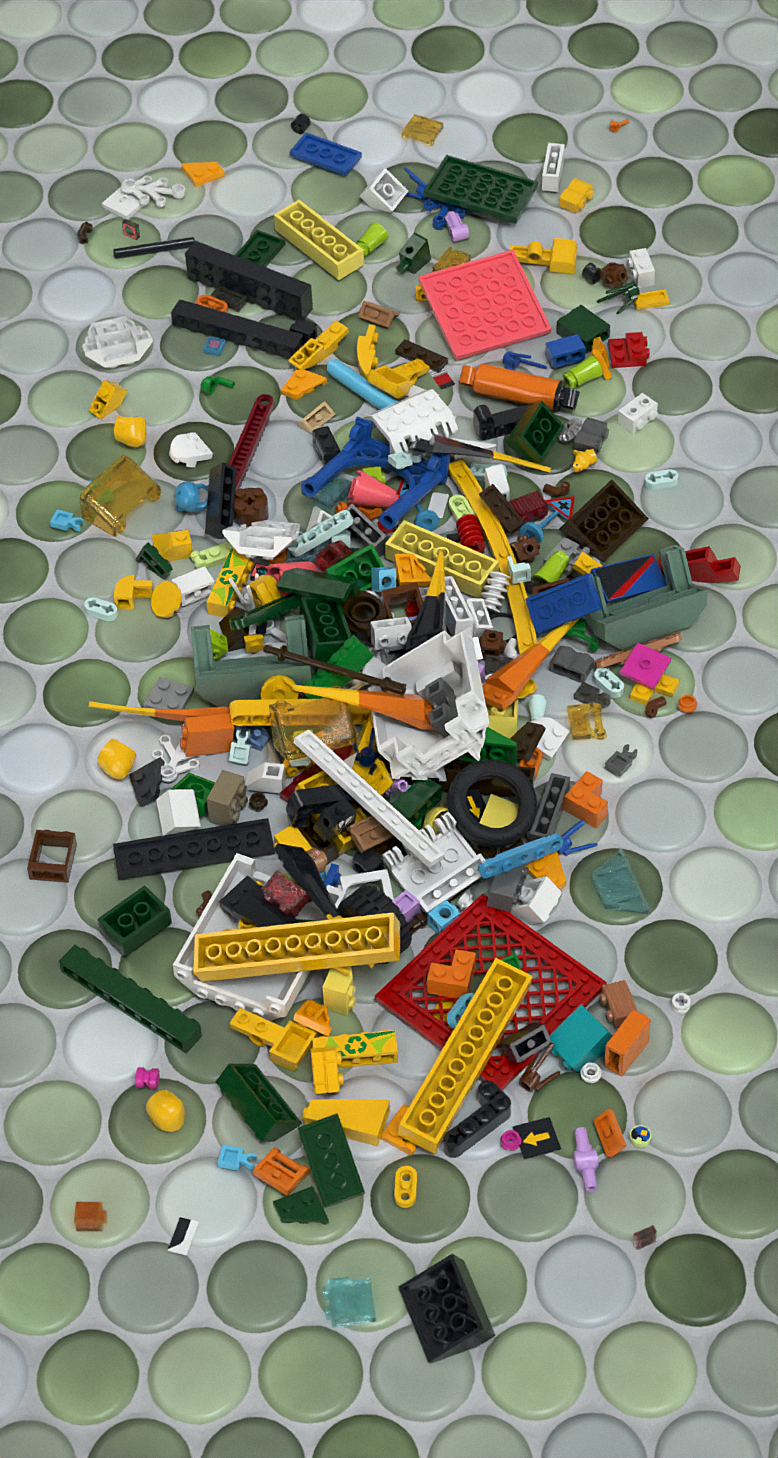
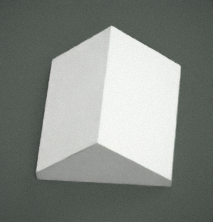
[156,789,201,835]

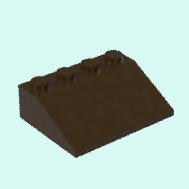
[559,479,649,562]

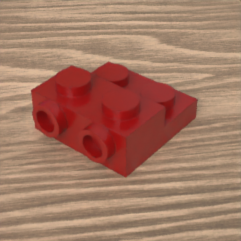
[608,332,650,368]

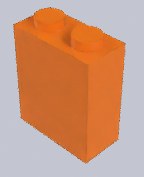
[180,713,234,757]
[604,1010,651,1077]

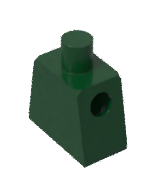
[396,232,431,274]

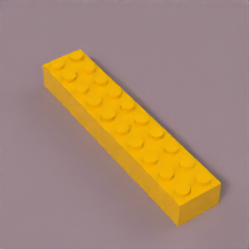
[194,913,400,982]
[397,958,533,1154]

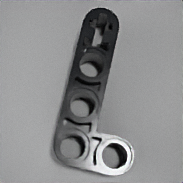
[473,403,534,440]
[286,784,363,828]
[444,1080,511,1158]

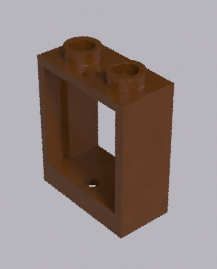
[381,582,423,628]
[27,830,77,883]

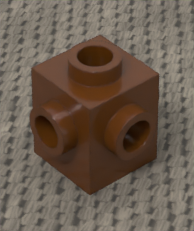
[599,262,629,288]
[510,535,540,562]
[479,630,506,661]

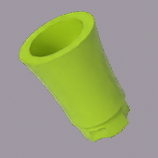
[356,222,389,257]
[562,355,603,389]
[532,550,570,586]

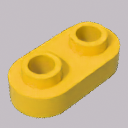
[394,1166,417,1208]

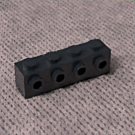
[205,462,237,539]

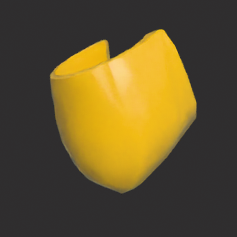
[114,416,147,448]
[97,738,137,780]
[146,1090,185,1132]

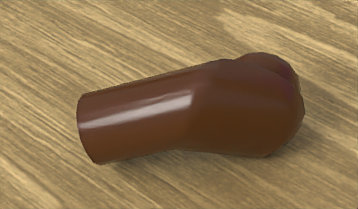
[543,481,570,497]
[645,696,667,718]
[196,891,212,917]

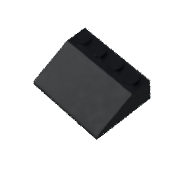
[398,1254,496,1364]

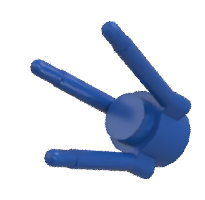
[404,167,429,201]
[502,351,547,371]
[554,819,598,856]

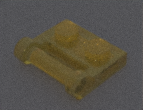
[402,114,443,146]
[567,703,607,740]

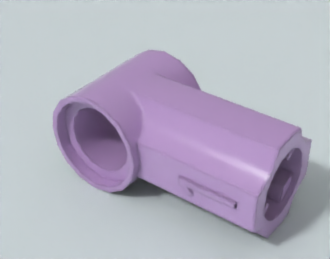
[445,211,469,242]

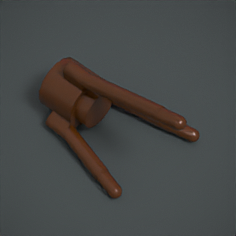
[519,1043,560,1092]

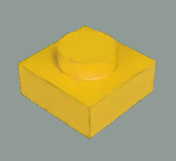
[244,634,264,654]

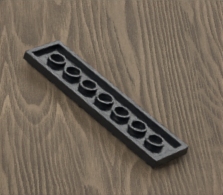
[113,818,275,880]

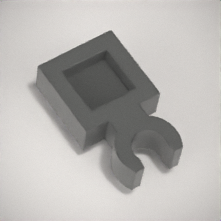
[605,744,638,777]

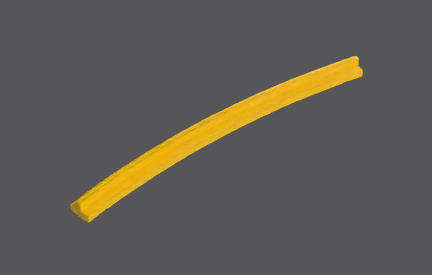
[448,459,537,655]

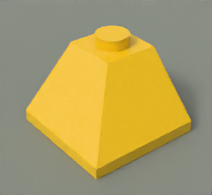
[151,529,193,562]

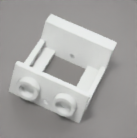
[337,869,394,900]

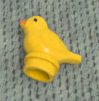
[572,449,597,472]

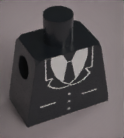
[313,799,357,843]

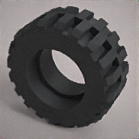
[338,885,412,964]

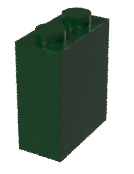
[556,305,610,354]

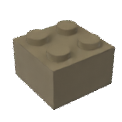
[207,770,248,826]

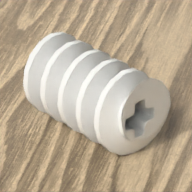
[481,571,511,613]

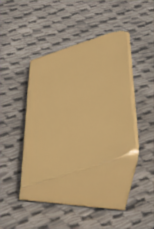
[297,401,336,435]

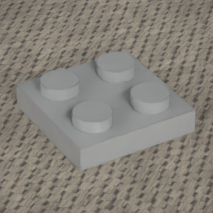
[144,677,194,709]

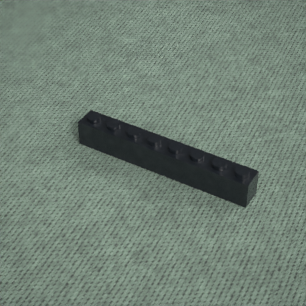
[171,299,304,359]

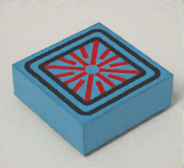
[203,337,226,356]

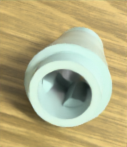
[528,694,547,721]

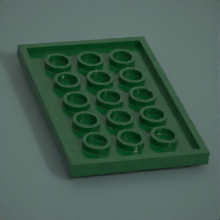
[423,155,538,223]

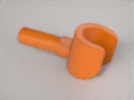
[609,119,630,132]

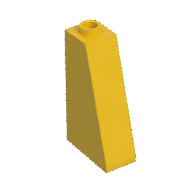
[302,1099,390,1146]

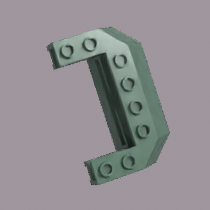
[584,545,707,650]
[191,615,311,707]

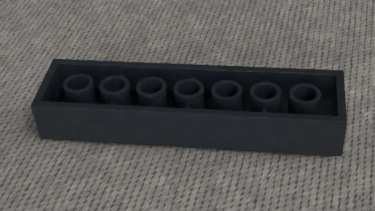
[185,241,313,320]

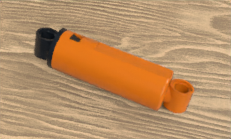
[459,364,580,412]

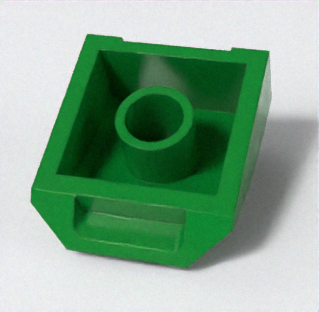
[170,772,215,817]

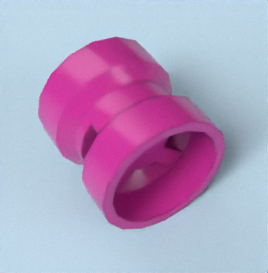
[135,1067,160,1090]

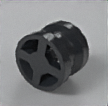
[291,113,311,134]
[582,262,601,284]

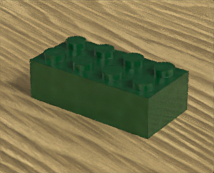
[299,597,352,662]

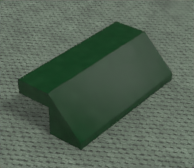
[277,568,363,603]

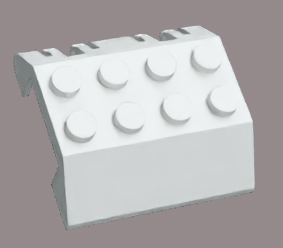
[363,389,458,454]
[382,812,490,914]

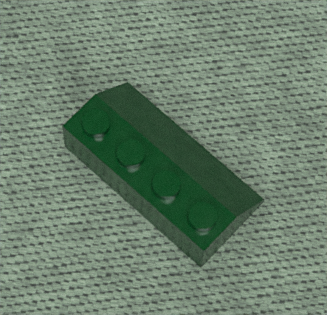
[215,1063,302,1141]

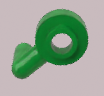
[201,376,235,395]

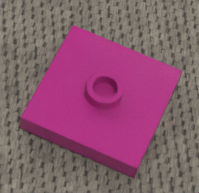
[620,643,671,690]

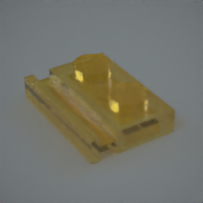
[433,247,471,272]

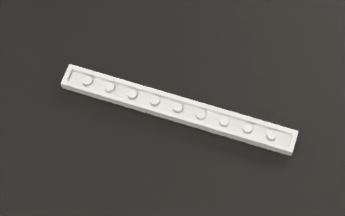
[293,730,444,867]

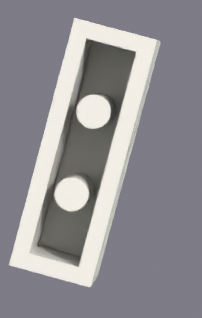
[542,143,565,192]

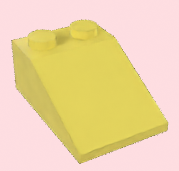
[486,699,518,739]
[322,966,356,1016]

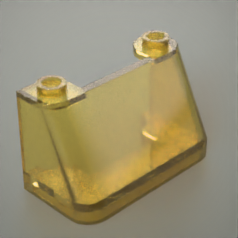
[79,455,161,537]
[269,686,357,760]

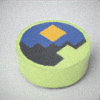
[630,1125,651,1148]

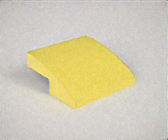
[480,794,518,828]

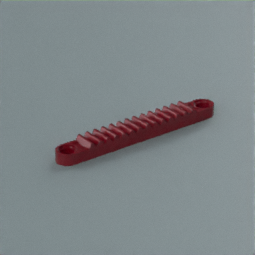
[228,394,274,491]

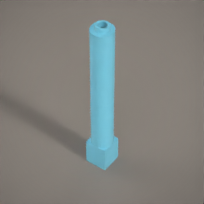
[326,359,399,410]

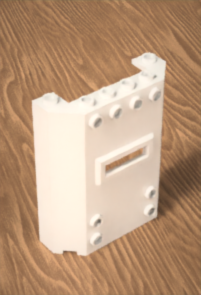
[173,853,347,1021]

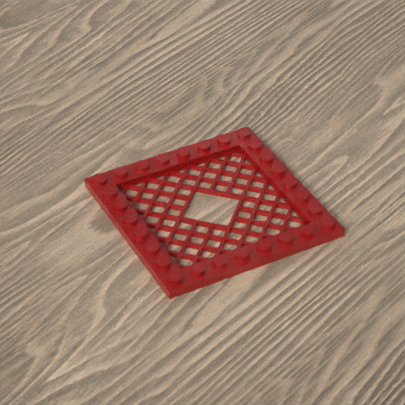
[375,893,607,1090]

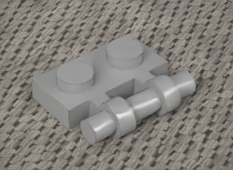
[544,537,590,575]

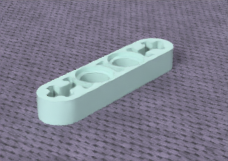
[288,510,354,557]

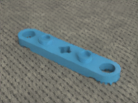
[477,833,564,878]

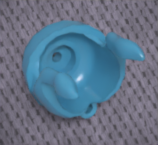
[174,481,209,513]

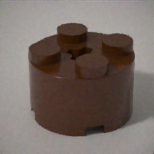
[233,488,269,527]

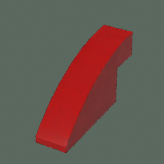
[658,546,741,583]

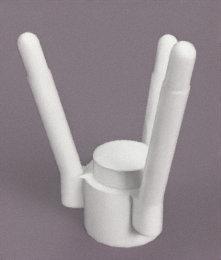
[228,573,259,611]

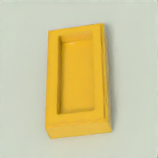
[633,289,670,310]

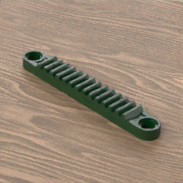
[229,593,311,630]

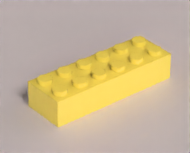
[274,200,364,280]
[385,520,499,598]

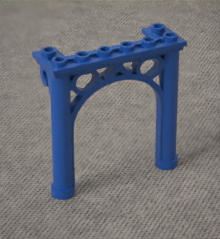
[301,416,451,529]

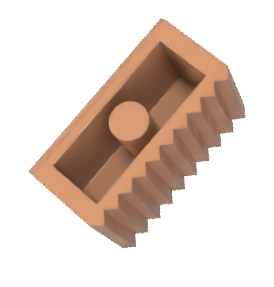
[599,980,638,1028]

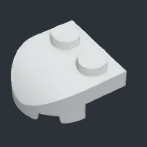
[169,432,213,467]
[531,717,570,761]

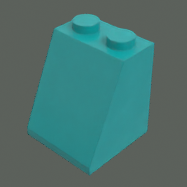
[550,1005,613,1073]

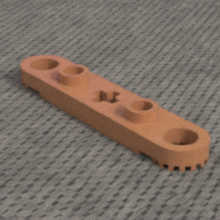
[594,632,682,668]

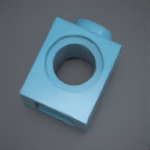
[371,567,396,595]
[427,900,459,935]

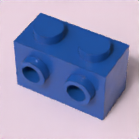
[545,334,586,369]

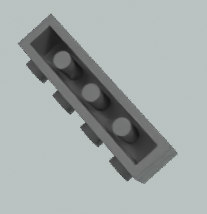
[527,773,570,842]

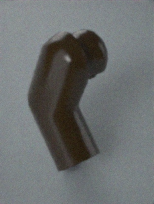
[77,222,93,244]

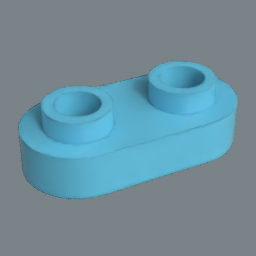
[447,993,474,1029]

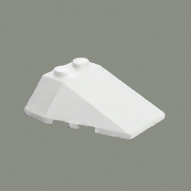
[82,316,153,368]
[223,520,300,560]

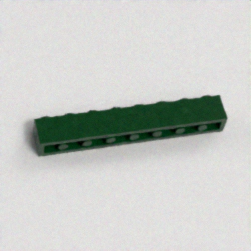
[59,945,202,1054]

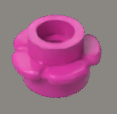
[500,1130,521,1151]

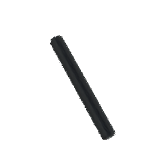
[113,237,195,259]

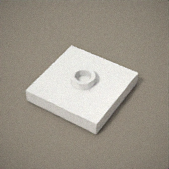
[102,187,144,220]

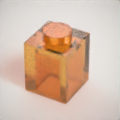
[74,1202,107,1232]

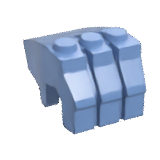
[233,726,270,751]

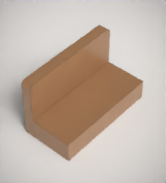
[358,300,400,328]

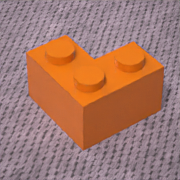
[564,771,608,828]
[427,949,476,999]

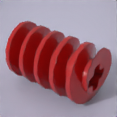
[456,514,486,553]

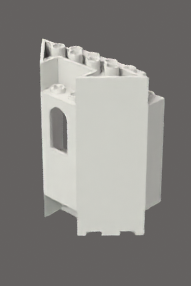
[368,627,489,781]

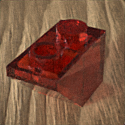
[315,540,354,573]

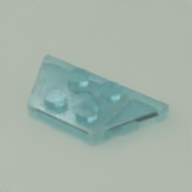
[591,849,649,914]

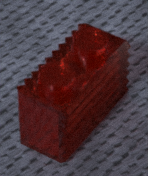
[261,871,310,917]

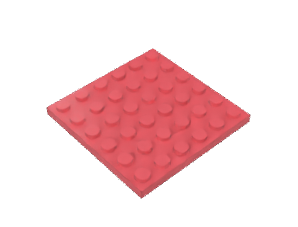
[418,250,552,360]

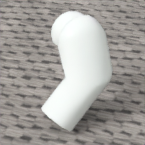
[503,638,519,661]

